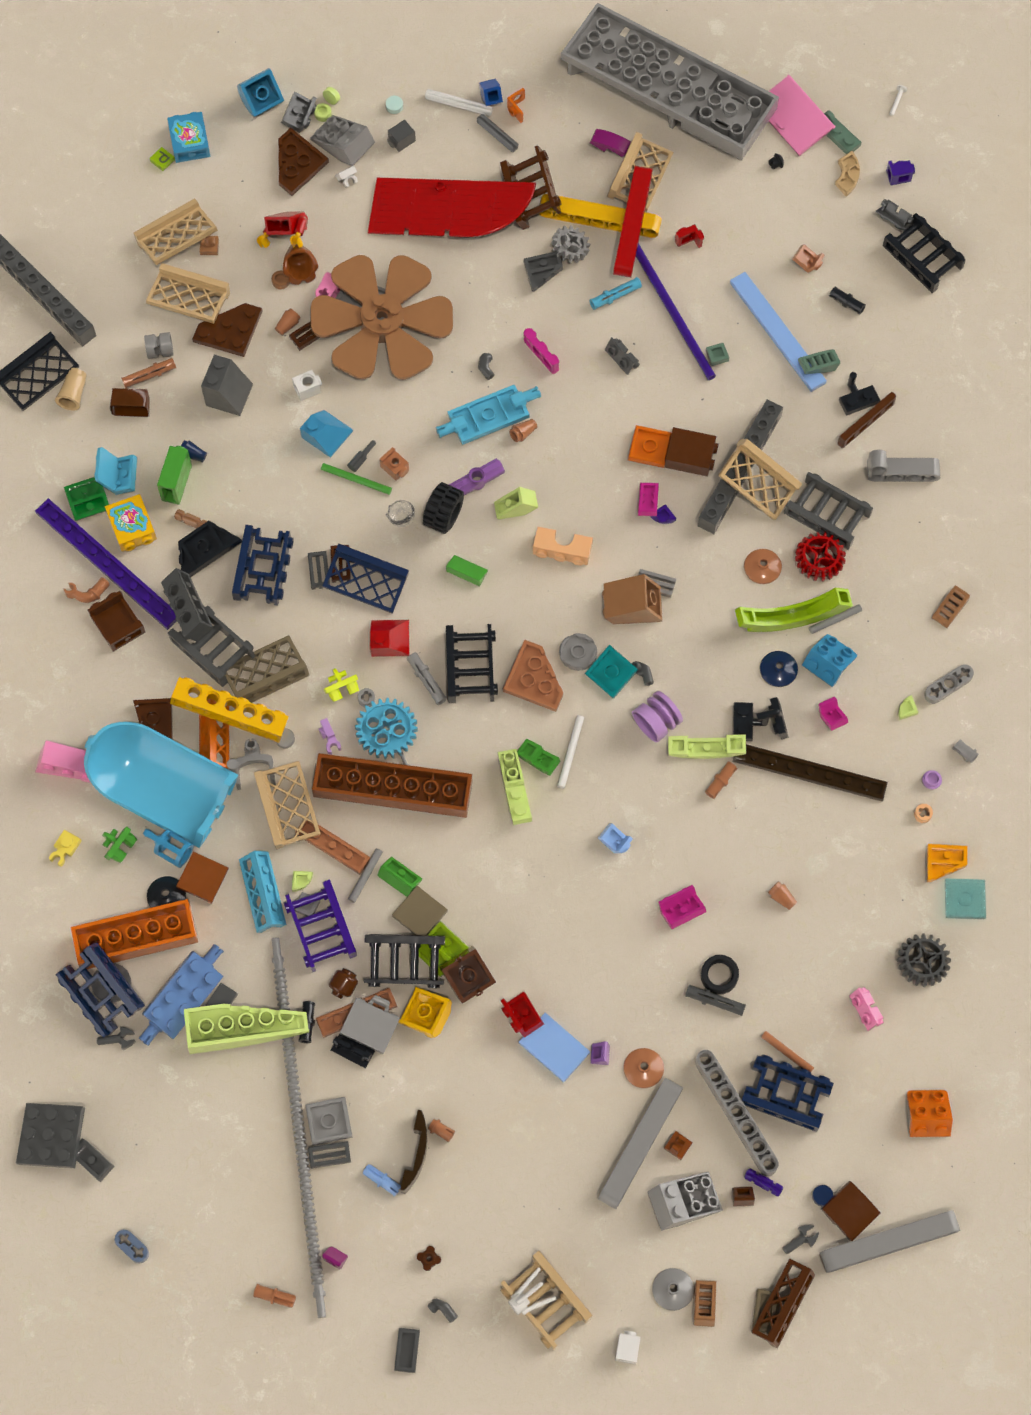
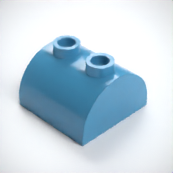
[237,68,285,117]

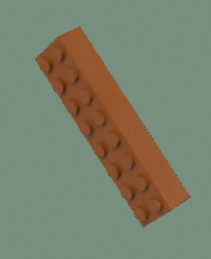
[312,753,473,818]

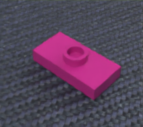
[638,483,659,516]

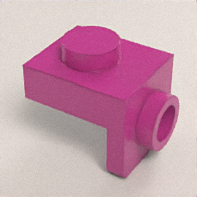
[818,697,848,731]

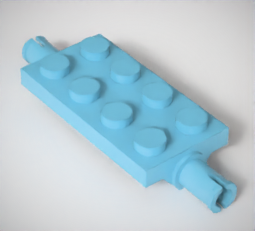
[436,384,541,445]

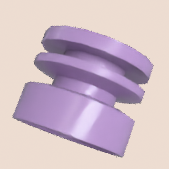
[632,691,683,742]

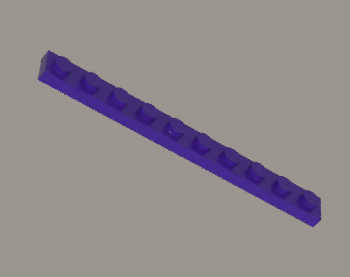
[35,498,177,630]

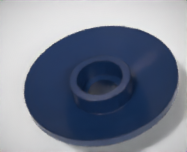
[760,651,798,687]

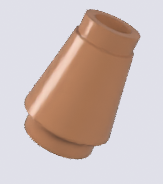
[275,308,301,336]
[509,419,537,442]
[768,881,797,910]

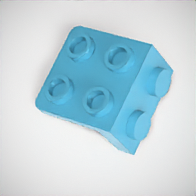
[94,447,137,495]

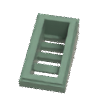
[798,349,840,374]

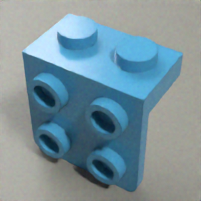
[802,634,857,687]

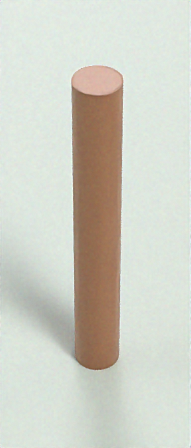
[761,1031,814,1072]

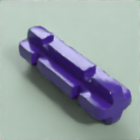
[744,1168,783,1196]

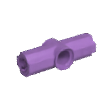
[449,458,505,495]

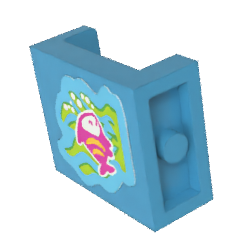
[167,112,211,163]

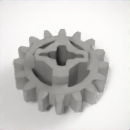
[551,225,591,263]

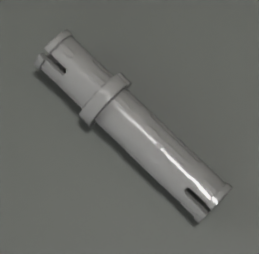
[407,652,447,705]

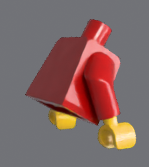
[257,211,308,248]

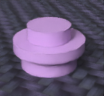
[922,770,942,790]

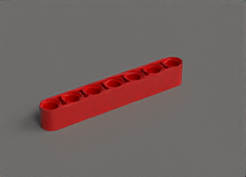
[613,166,653,278]

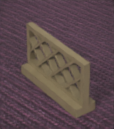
[225,635,310,703]

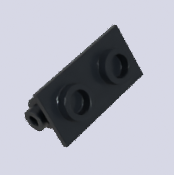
[330,1034,375,1069]

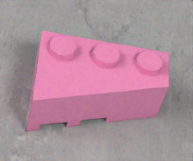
[35,741,90,782]

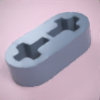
[114,1230,149,1264]

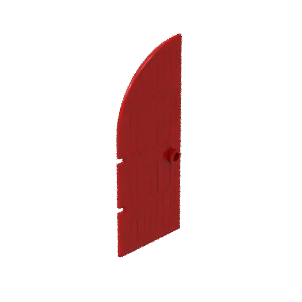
[368,177,536,237]

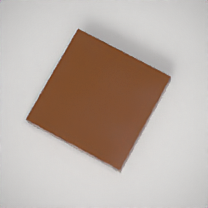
[176,852,229,904]

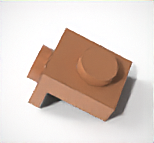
[792,244,825,273]

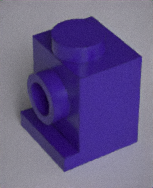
[886,160,915,185]

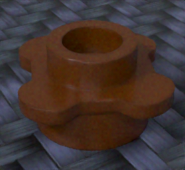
[417,1246,441,1271]

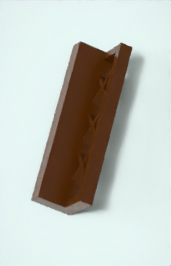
[752,1259,815,1349]

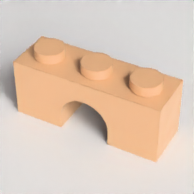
[533,527,593,566]

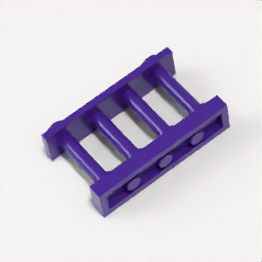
[284,880,357,972]

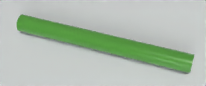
[321,463,392,495]

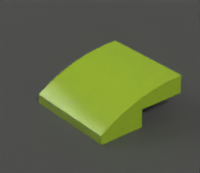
[419,921,469,977]

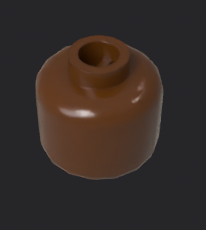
[329,968,358,999]

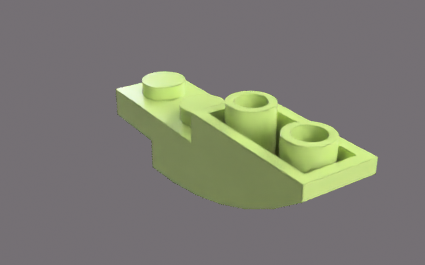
[498,749,532,825]

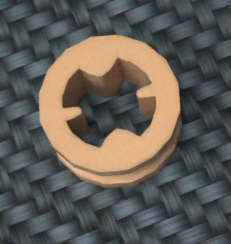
[914,804,933,823]

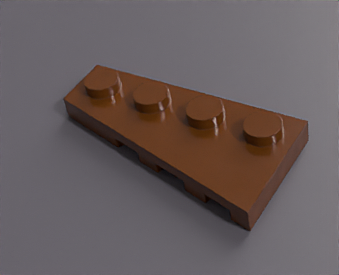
[133,698,173,740]

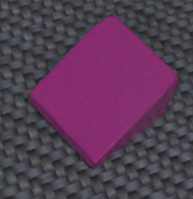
[322,1246,348,1270]

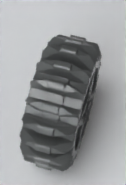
[897,933,951,987]

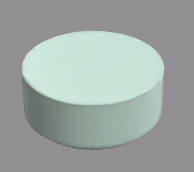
[386,96,403,114]

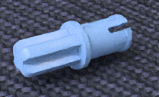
[363,1164,401,1197]

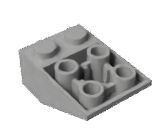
[310,115,375,166]
[648,1172,723,1231]

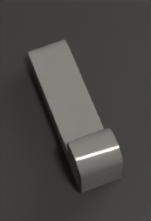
[867,450,940,482]

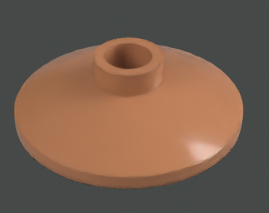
[744,549,782,584]
[624,1048,664,1088]

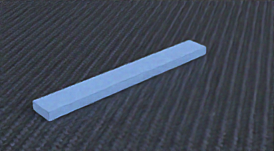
[730,272,827,392]

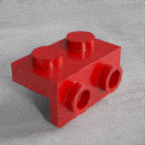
[501,992,544,1038]

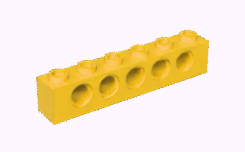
[170,677,289,743]

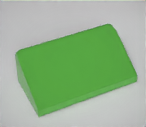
[446,555,488,587]
[377,856,422,897]

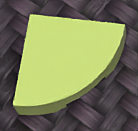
[898,695,918,720]
[292,871,313,892]

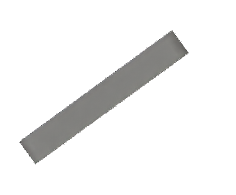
[696,1050,779,1176]
[598,1078,683,1209]
[820,1210,961,1273]

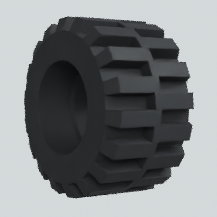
[423,482,464,534]

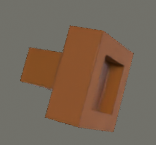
[664,1131,693,1160]

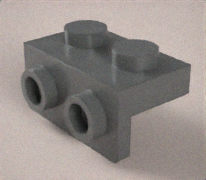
[281,92,317,133]

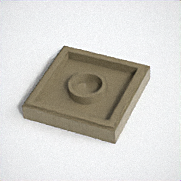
[392,886,448,935]

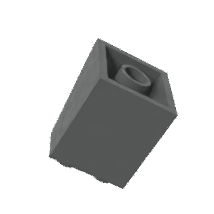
[201,354,253,416]

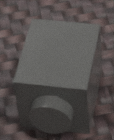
[387,119,416,152]

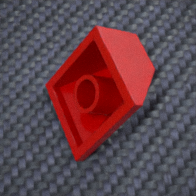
[370,619,409,657]

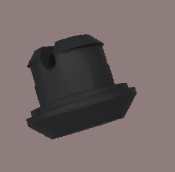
[769,153,784,169]

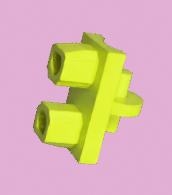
[323,668,359,702]

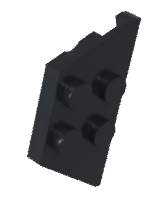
[178,520,243,577]

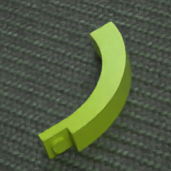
[735,587,853,632]

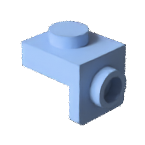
[598,823,633,853]

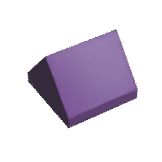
[591,1041,610,1065]

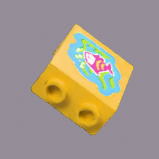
[105,494,157,552]

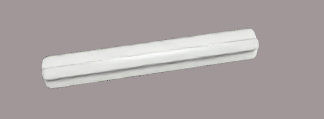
[425,89,493,116]

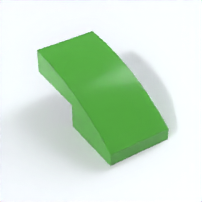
[517,739,561,776]

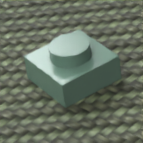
[706,343,729,366]

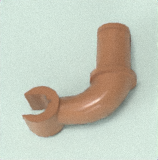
[63,577,110,603]

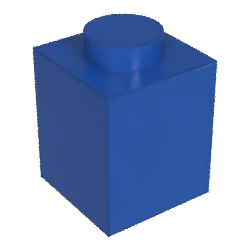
[479,78,503,106]

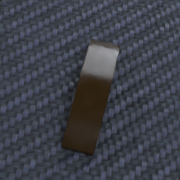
[400,1110,428,1194]

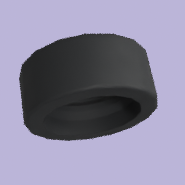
[701,955,739,994]

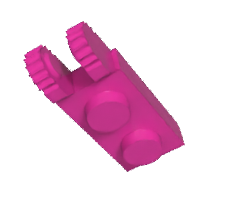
[523,328,559,374]

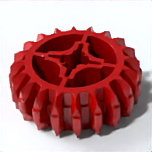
[795,532,846,582]

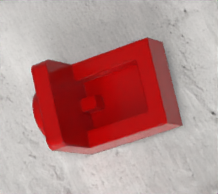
[675,224,704,248]

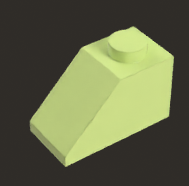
[494,487,538,519]

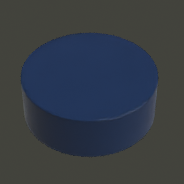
[812,1185,833,1207]

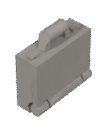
[339,995,400,1054]

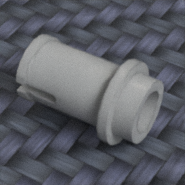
[953,739,979,763]

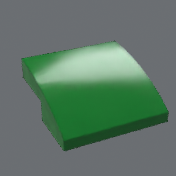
[64,477,109,521]

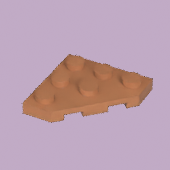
[503,640,563,712]

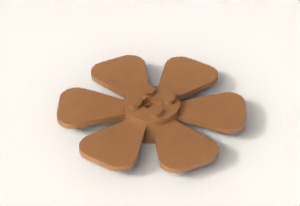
[311,255,453,380]

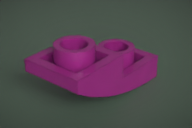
[590,129,631,158]

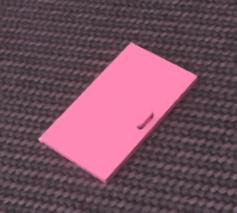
[769,75,835,156]

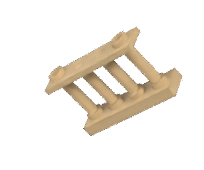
[500,1251,593,1350]

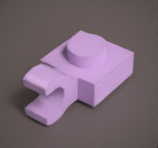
[319,718,341,755]

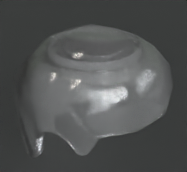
[386,500,415,527]

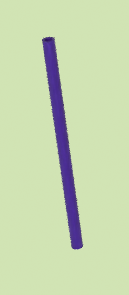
[636,243,716,380]

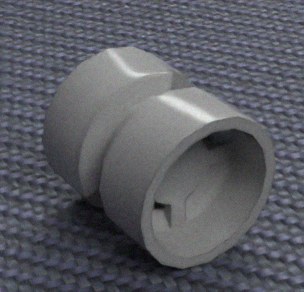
[144,332,174,359]

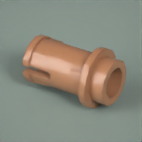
[428,1119,455,1142]

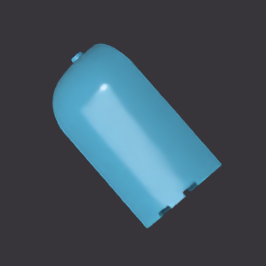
[84,722,238,848]

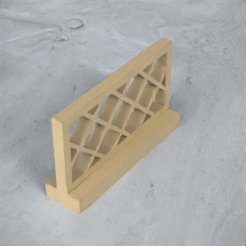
[607,132,674,212]
[133,198,218,265]
[146,263,230,324]
[718,439,802,520]
[254,761,321,850]

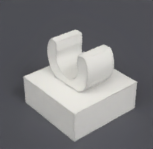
[335,166,358,188]

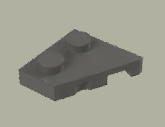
[524,251,563,292]

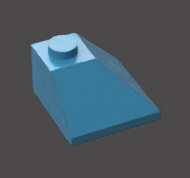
[300,410,353,458]

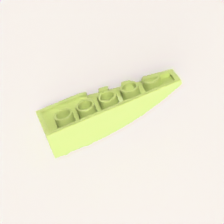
[184,1004,309,1054]

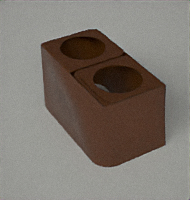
[110,388,150,417]

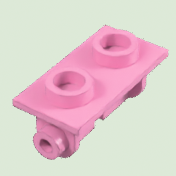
[850,987,884,1031]

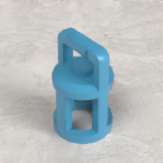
[143,829,194,868]

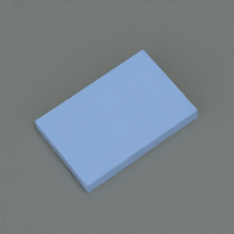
[519,1013,590,1083]

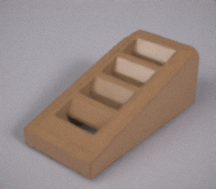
[932,585,970,628]
[694,1280,716,1327]

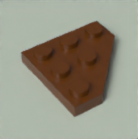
[278,128,329,196]
[192,303,263,357]

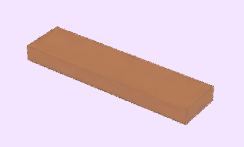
[295,818,370,875]
[316,987,397,1038]

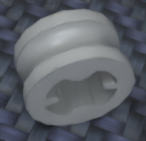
[358,688,375,707]

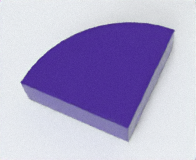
[650,504,676,524]

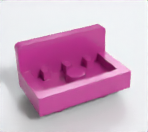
[658,885,706,929]

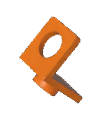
[507,88,525,123]

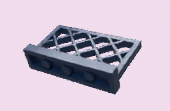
[322,543,409,614]

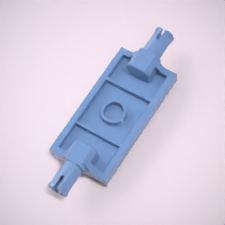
[139,944,224,1046]

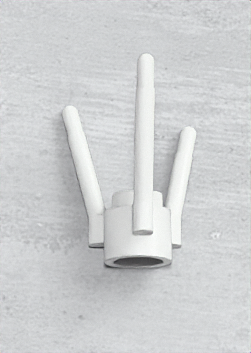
[508,1267,556,1315]

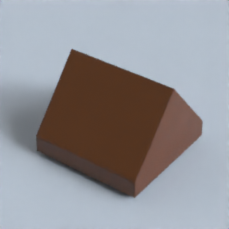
[732,1187,755,1207]

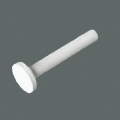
[889,85,907,116]

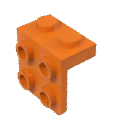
[907,1090,953,1137]

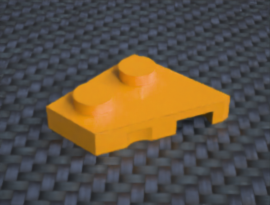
[927,844,967,882]

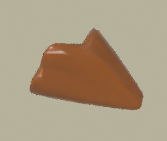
[283,244,318,285]

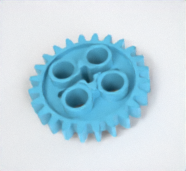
[355,698,418,759]

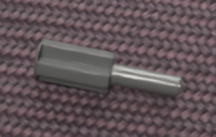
[347,440,376,472]

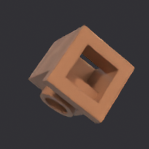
[380,447,409,481]

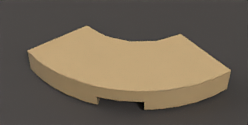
[835,151,860,196]

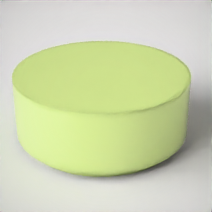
[323,87,340,105]
[314,103,332,122]

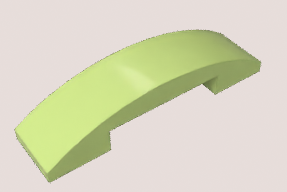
[668,734,746,759]

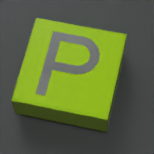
[149,147,175,171]

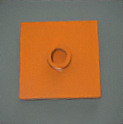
[628,425,672,468]

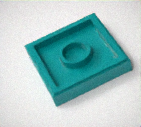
[585,645,639,698]

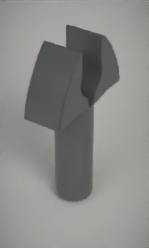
[96,1027,136,1050]
[783,1225,819,1254]

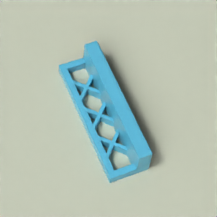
[239,851,287,933]

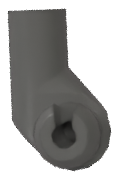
[478,353,495,380]
[632,661,654,686]
[428,1298,458,1323]

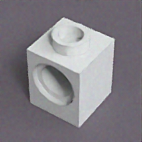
[292,370,322,401]
[615,1331,640,1365]

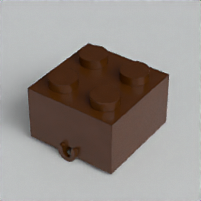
[439,946,496,1004]

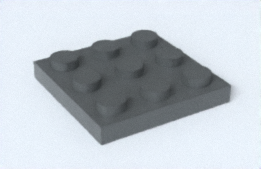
[16,1103,85,1168]

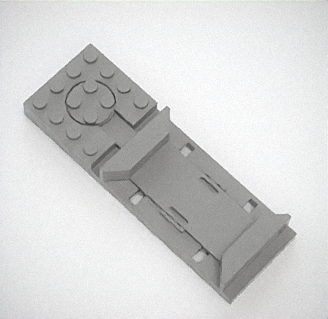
[561,3,779,160]

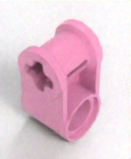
[315,272,341,298]

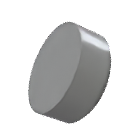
[276,728,295,748]

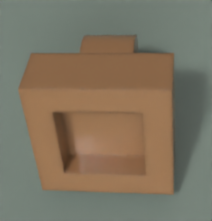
[199,236,219,255]

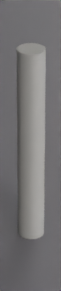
[809,604,862,634]
[348,848,383,903]

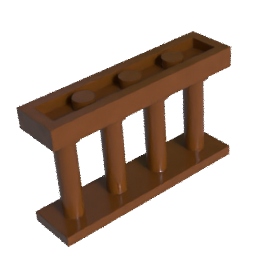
[500,145,562,230]

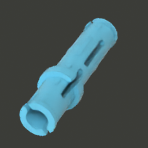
[589,277,642,310]

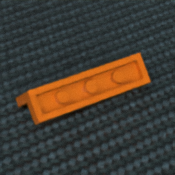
[199,699,229,769]

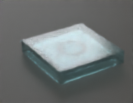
[945,878,986,919]

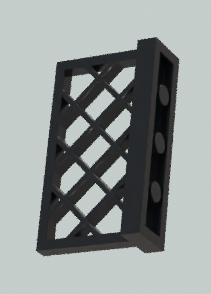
[0,331,79,411]

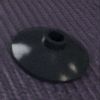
[147,876,186,908]

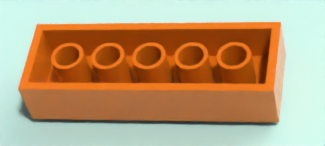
[71,899,198,969]

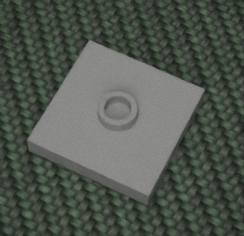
[305,1097,353,1145]

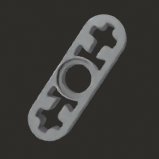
[925,664,974,704]

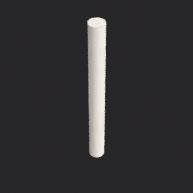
[557,715,584,789]

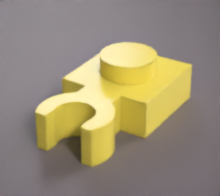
[49,830,81,867]

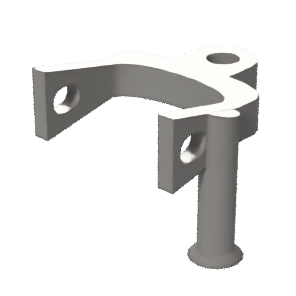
[227,739,276,790]

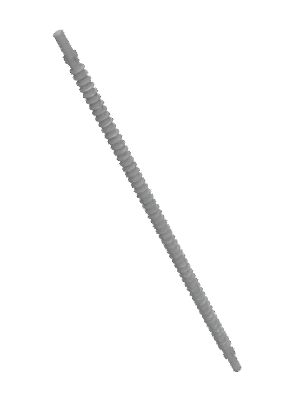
[271,938,326,1318]

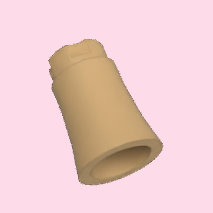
[55,368,87,411]

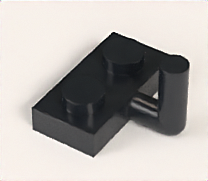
[839,372,880,416]
[756,697,789,740]
[733,702,769,741]

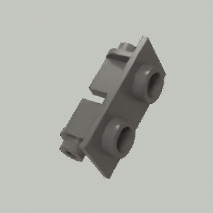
[876,199,914,231]
[605,337,640,375]

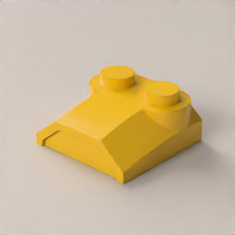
[398,987,452,1038]

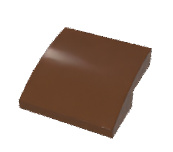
[821,1181,881,1241]

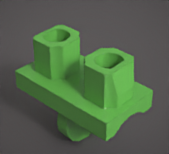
[102,826,137,863]

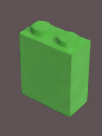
[157,446,192,505]

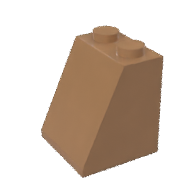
[602,574,662,625]

